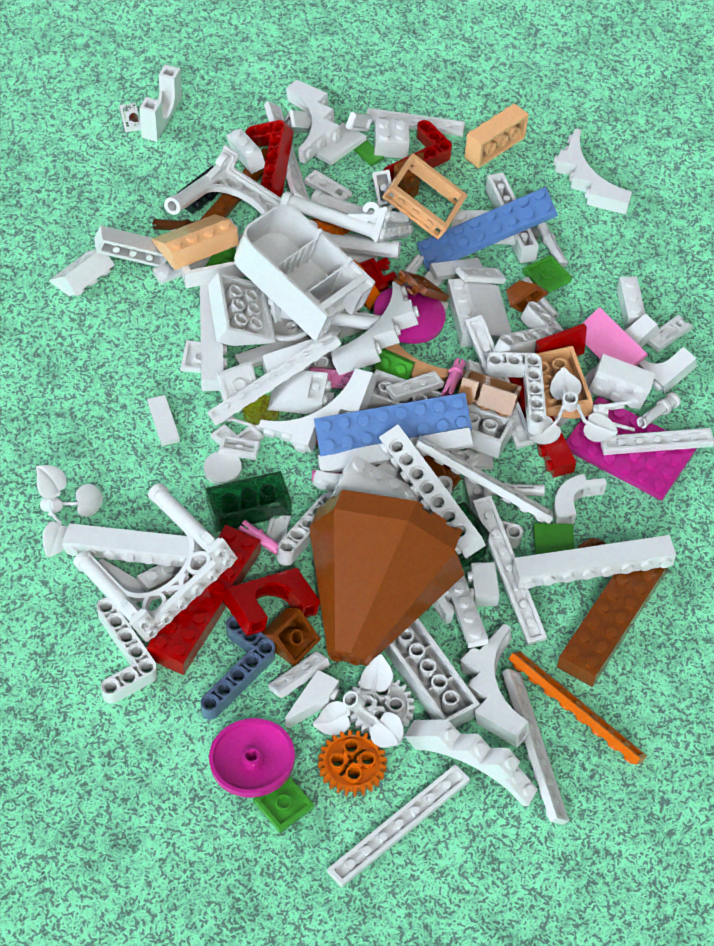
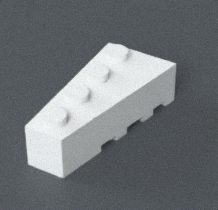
[262,331,339,375]

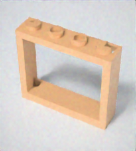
[382,153,467,239]

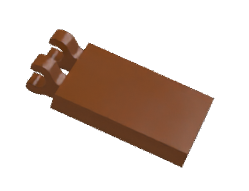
[394,269,450,302]

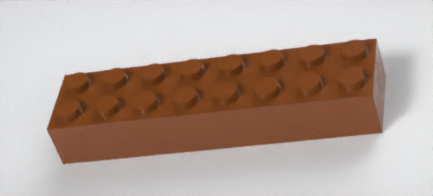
[557,567,668,687]

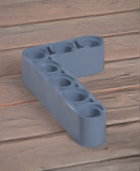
[201,616,275,720]

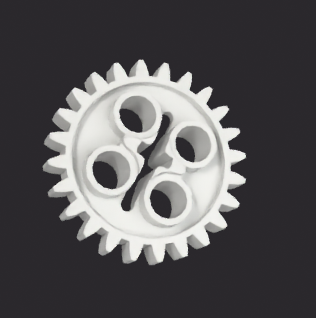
[350,680,415,738]

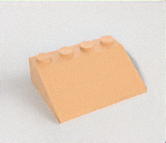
[152,214,239,270]
[536,346,593,419]

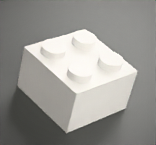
[374,119,410,158]

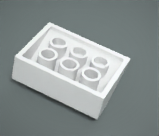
[208,272,275,346]
[446,278,512,347]
[331,455,420,501]

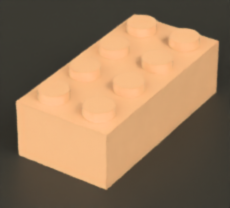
[464,103,529,168]

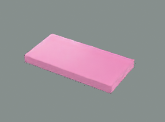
[582,307,648,366]

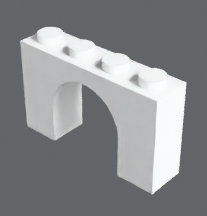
[139,64,182,142]
[625,313,697,394]

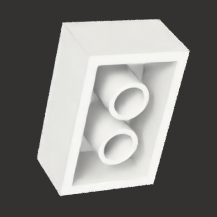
[588,354,656,410]

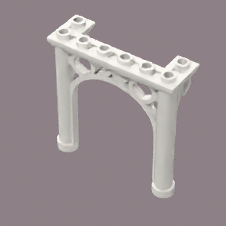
[164,145,311,215]
[280,189,413,243]
[268,220,401,330]
[73,483,238,643]

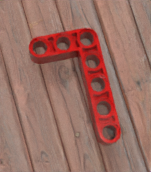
[245,120,294,197]
[383,120,452,181]

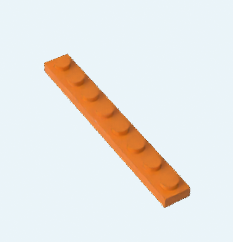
[508,651,647,765]

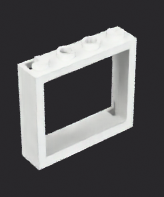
[170,218,246,288]

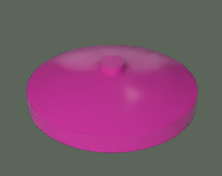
[373,285,446,344]
[209,718,295,798]

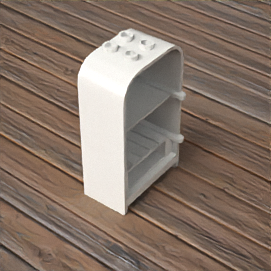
[234,205,375,341]

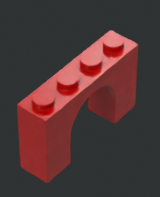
[224,568,320,636]

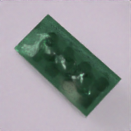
[206,471,292,532]

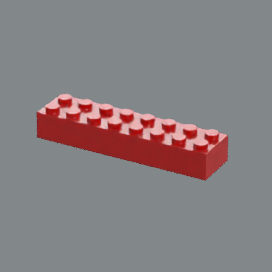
[147,525,261,675]

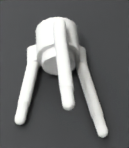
[592,400,635,432]

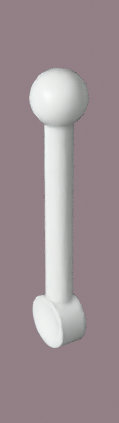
[226,415,261,431]

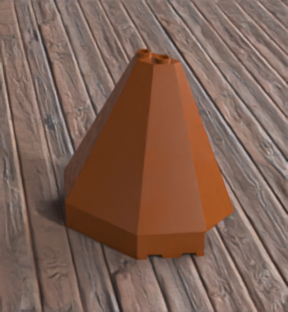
[309,490,465,666]

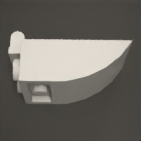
[267,371,335,414]

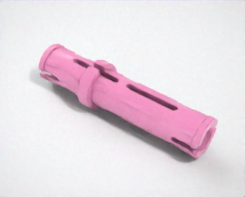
[441,358,466,397]
[238,520,279,556]

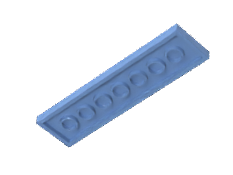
[417,187,558,271]
[314,393,472,457]

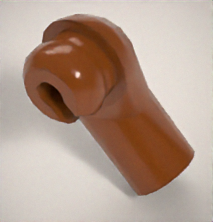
[577,538,606,548]

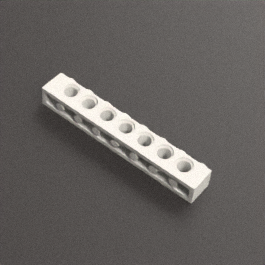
[379,425,485,558]

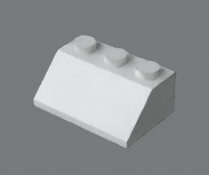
[49,249,115,296]

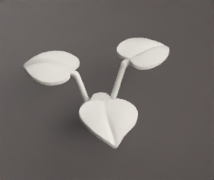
[528,367,618,444]
[36,465,103,557]
[313,654,404,748]

